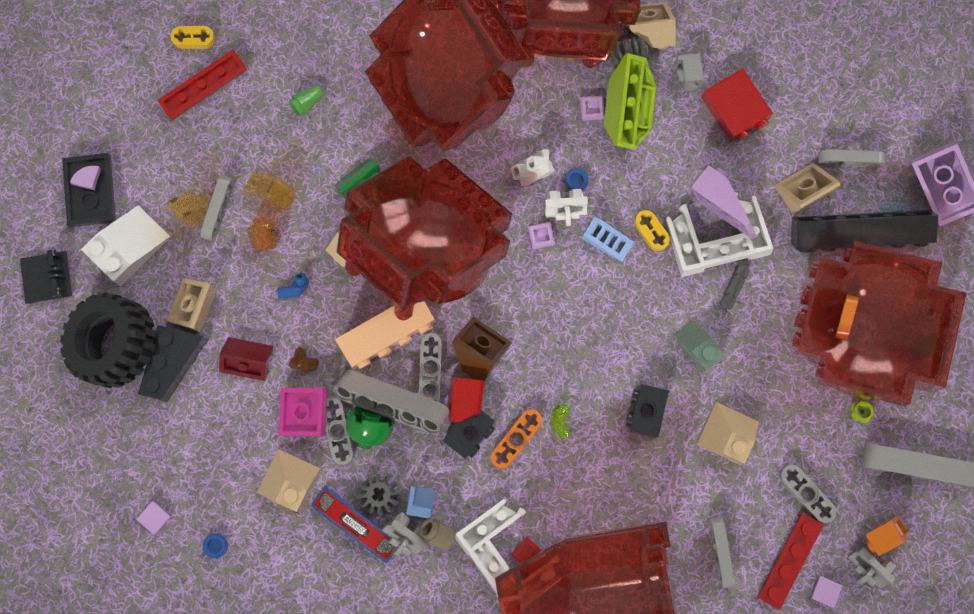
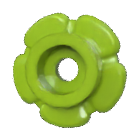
[850,400,874,423]

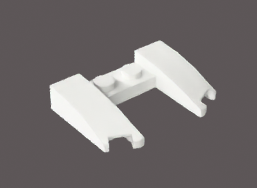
[666,192,774,277]
[455,499,561,614]

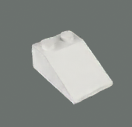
[81,205,171,286]

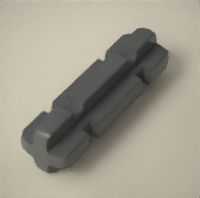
[720,265,750,310]

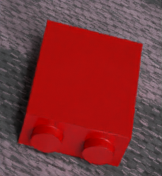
[701,68,773,142]

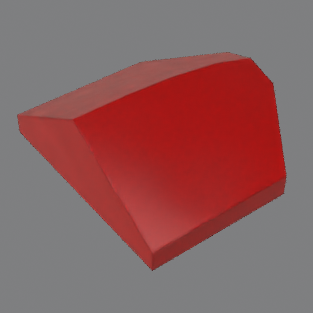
[447,377,485,422]

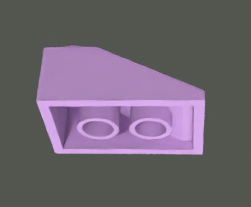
[910,141,974,227]
[691,165,757,240]

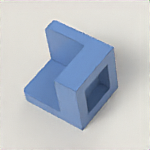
[406,486,435,519]

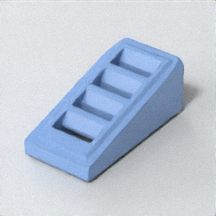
[582,217,634,262]

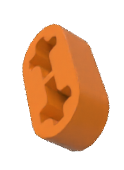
[835,294,859,341]

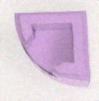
[70,166,101,190]

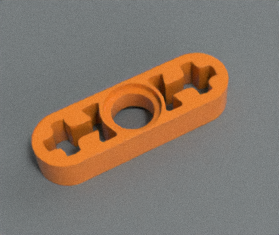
[491,409,542,469]

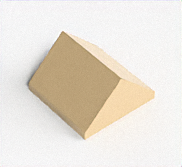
[775,163,840,215]
[166,278,217,333]

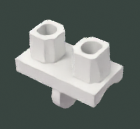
[511,149,554,186]
[545,189,588,226]

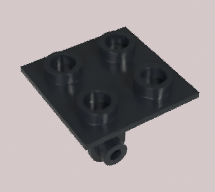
[20,250,72,304]

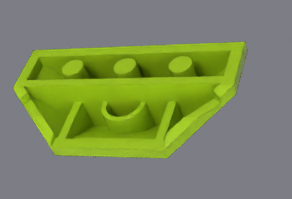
[604,53,656,150]

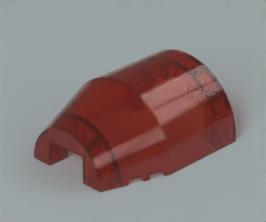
[495,520,677,614]

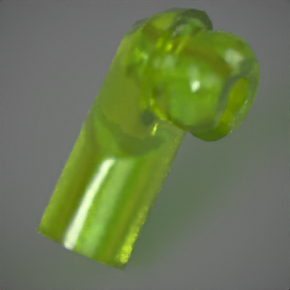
[550,404,571,440]

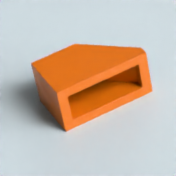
[865,514,911,556]

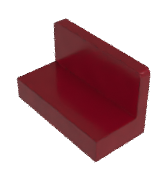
[219,337,273,381]

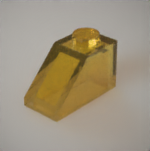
[243,171,298,210]
[166,190,210,230]

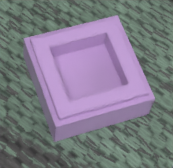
[580,96,604,121]
[528,222,555,250]
[136,501,172,535]
[810,575,843,608]

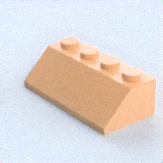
[335,291,435,370]

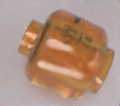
[247,216,281,252]

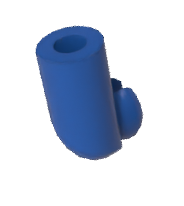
[277,273,309,299]

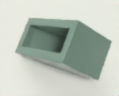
[674,322,725,373]

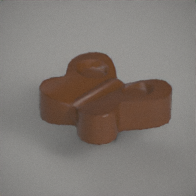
[289,348,319,376]

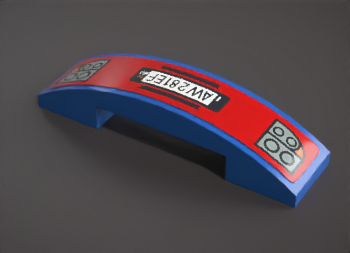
[311,486,394,563]

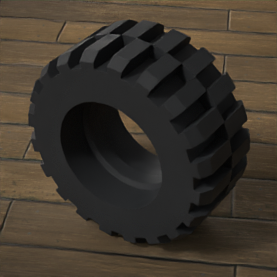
[60,292,156,388]

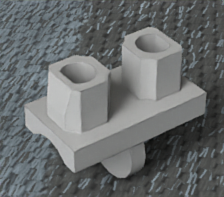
[382,512,429,556]
[848,544,896,589]

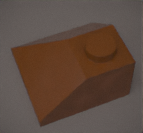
[452,317,512,381]

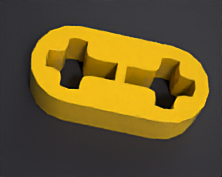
[170,26,215,49]
[635,210,670,251]

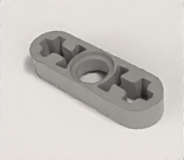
[818,149,886,168]
[201,175,234,241]
[326,397,354,465]
[779,465,836,523]
[709,516,735,588]

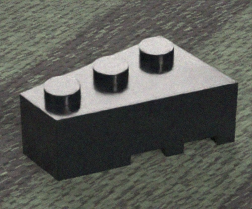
[138,325,209,402]

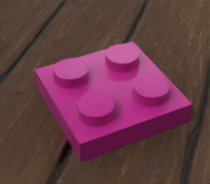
[278,388,327,436]

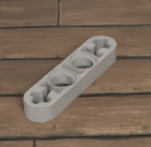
[419,333,442,402]

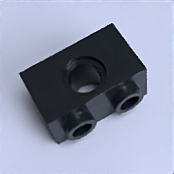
[625,384,669,439]
[443,410,496,460]

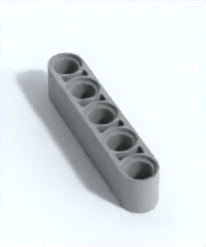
[333,370,449,434]
[862,444,974,489]

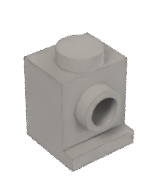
[674,53,704,91]

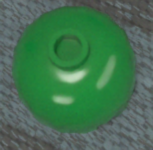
[346,407,395,449]

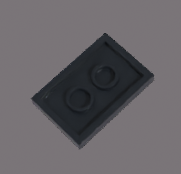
[62,153,116,227]

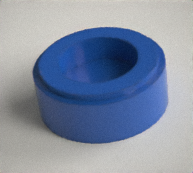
[565,168,588,191]
[203,534,228,558]

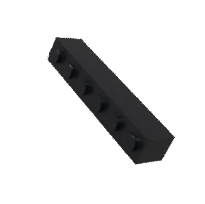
[791,210,938,253]

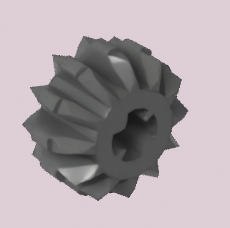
[610,37,650,68]
[359,474,400,515]

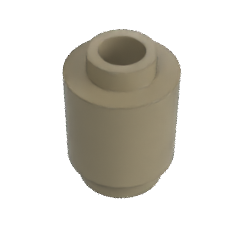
[419,519,455,550]

